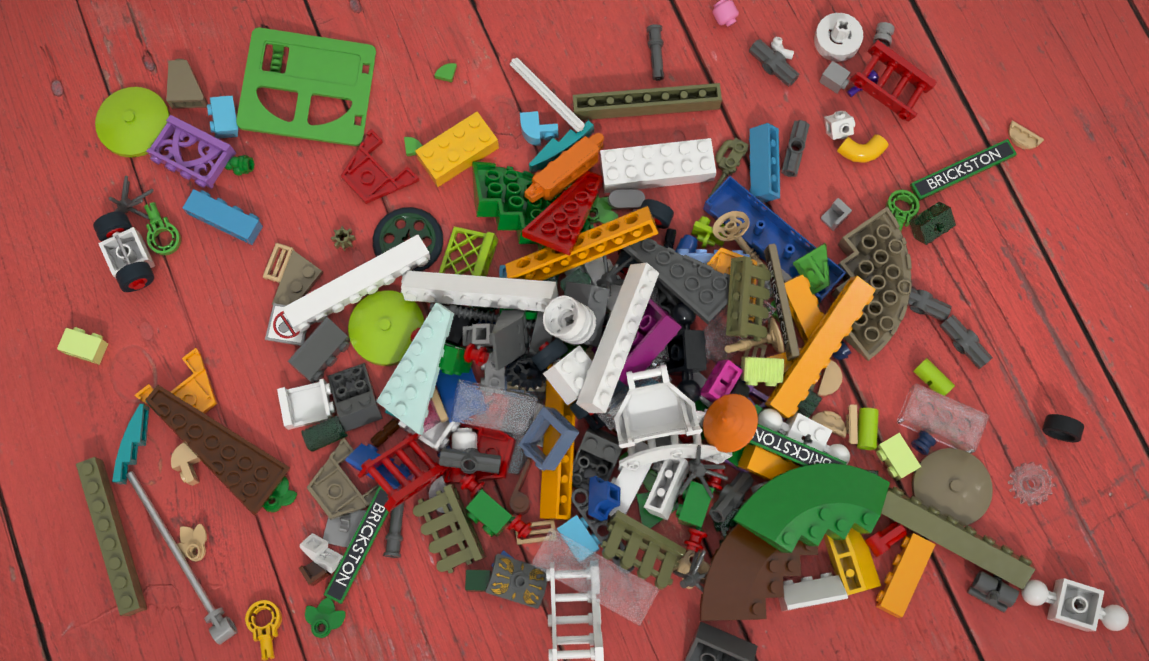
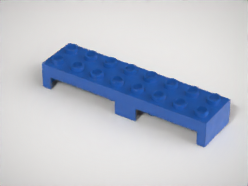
[703,176,846,305]

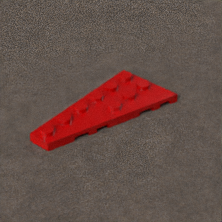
[522,171,603,256]

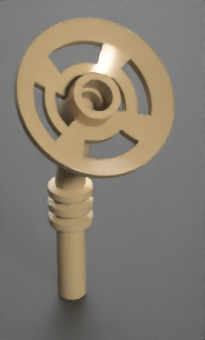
[713,211,768,269]
[725,317,784,354]

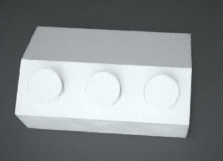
[779,572,848,612]

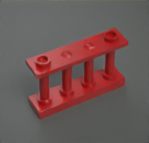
[849,40,937,122]
[357,433,449,512]

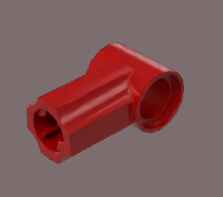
[864,521,907,557]

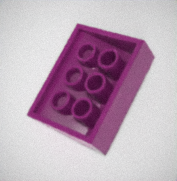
[591,298,682,387]

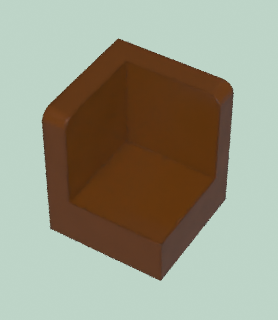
[299,561,330,586]

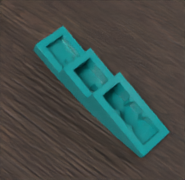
[529,120,594,173]
[112,404,150,484]

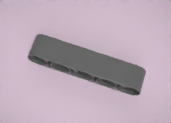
[572,488,635,574]

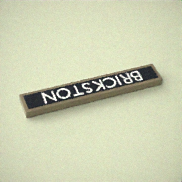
[764,244,800,361]

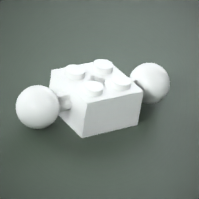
[758,409,850,465]
[1021,578,1129,632]

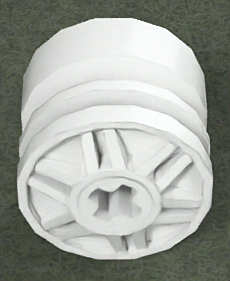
[543,295,596,345]

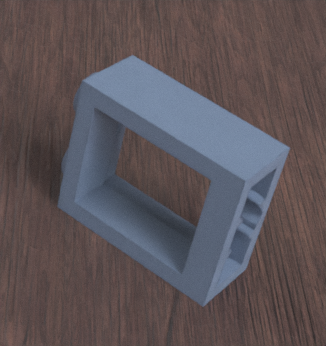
[519,406,579,471]

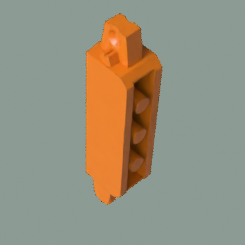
[525,132,604,203]

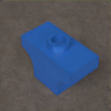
[588,476,621,521]

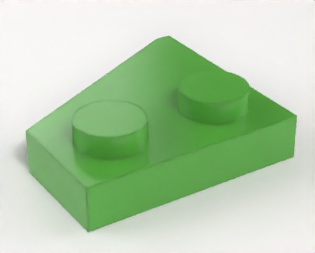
[793,243,830,294]

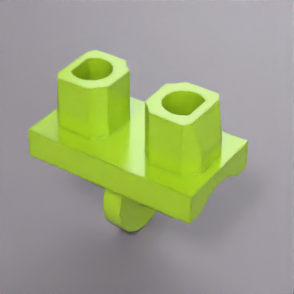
[691,216,727,249]

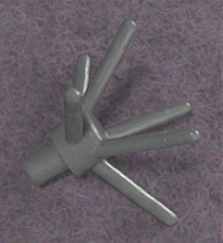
[108,176,154,220]
[596,255,634,297]
[679,445,728,499]
[673,550,708,592]

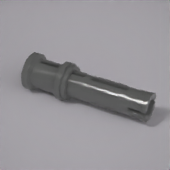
[646,24,664,81]
[383,501,405,558]

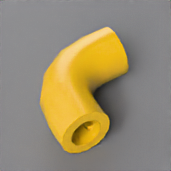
[837,134,889,163]

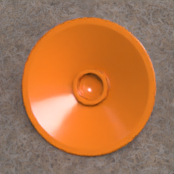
[703,394,758,453]

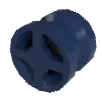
[911,431,937,455]

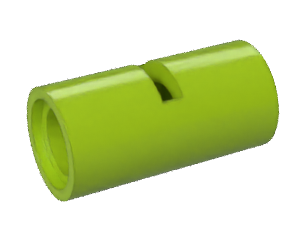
[913,358,955,399]
[857,408,879,450]

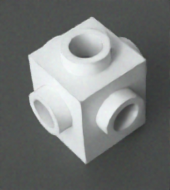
[824,111,855,140]

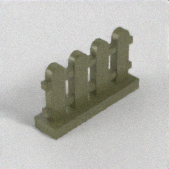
[726,256,771,342]
[413,484,486,574]
[600,510,686,590]

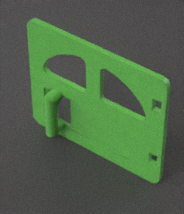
[236,27,376,146]

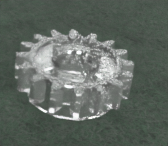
[1008,462,1055,506]

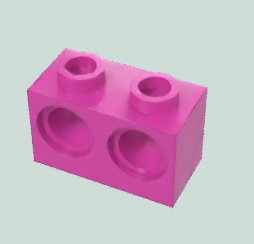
[701,360,743,403]

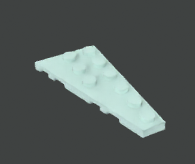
[376,302,454,435]

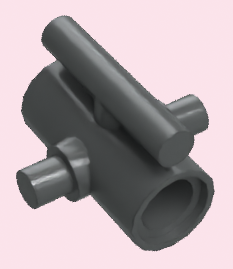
[967,571,1019,612]

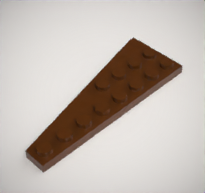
[146,385,290,516]

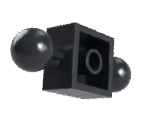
[664,302,707,403]

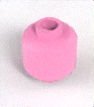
[712,0,739,27]

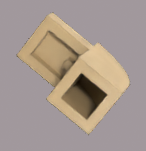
[171,443,201,486]

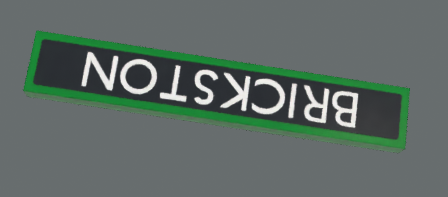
[910,139,1017,201]
[749,424,847,466]
[324,486,389,604]

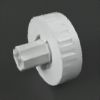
[814,13,863,62]

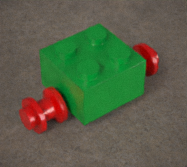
[411,327,489,376]
[676,469,727,553]
[460,473,533,539]

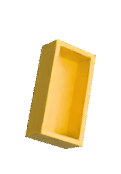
[415,112,499,187]

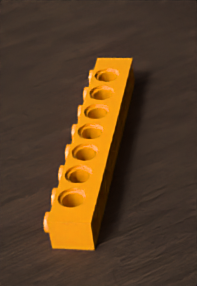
[505,206,658,281]

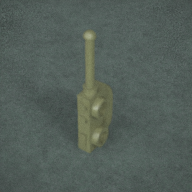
[708,138,749,198]

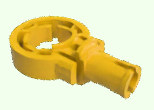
[245,600,282,660]

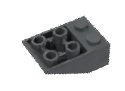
[489,310,529,370]
[328,363,383,432]
[572,426,623,493]

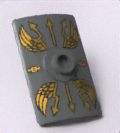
[485,554,548,609]

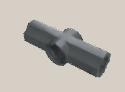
[749,39,800,87]
[781,120,810,177]
[907,288,952,322]
[940,315,993,369]
[439,448,501,474]
[709,472,754,522]

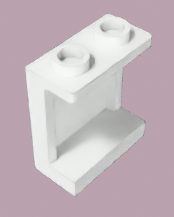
[277,379,336,430]
[398,400,461,452]

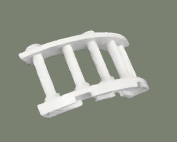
[615,409,733,471]
[546,560,604,661]

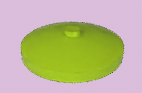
[95,87,170,157]
[348,290,425,366]

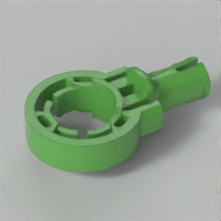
[886,190,920,231]
[144,202,181,255]

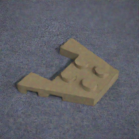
[307,438,380,520]

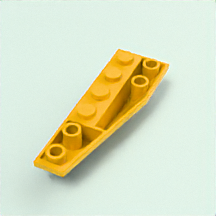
[823,528,881,595]

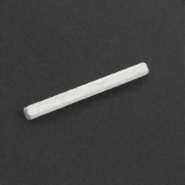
[510,58,585,132]

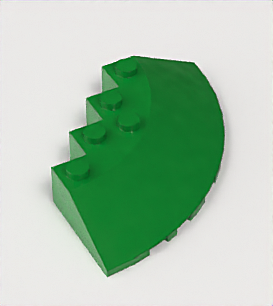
[472,162,594,250]
[732,463,890,553]

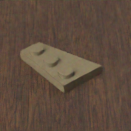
[272,250,323,305]

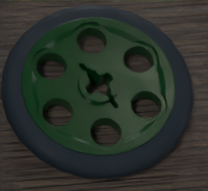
[373,207,443,272]

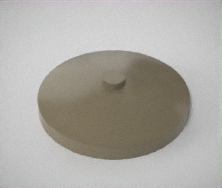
[912,448,993,526]

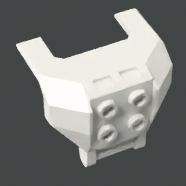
[614,365,702,448]

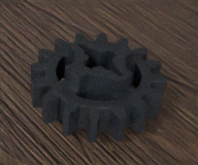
[504,354,548,391]

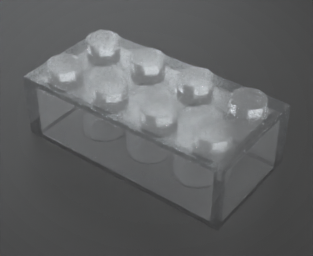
[450,379,538,435]
[896,384,990,454]

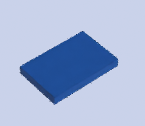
[436,368,487,422]

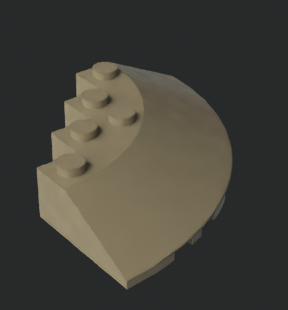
[831,207,912,361]

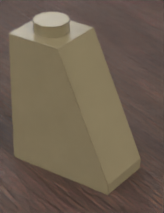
[166,59,208,109]

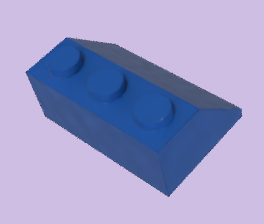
[345,443,414,491]

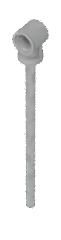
[126,471,238,645]

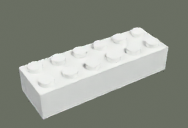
[600,138,716,193]

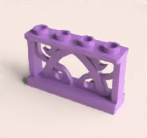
[146,115,236,189]

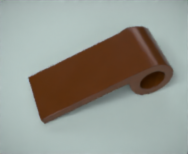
[509,457,534,515]

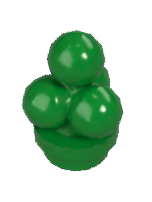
[225,155,255,176]

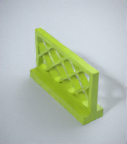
[439,226,498,309]

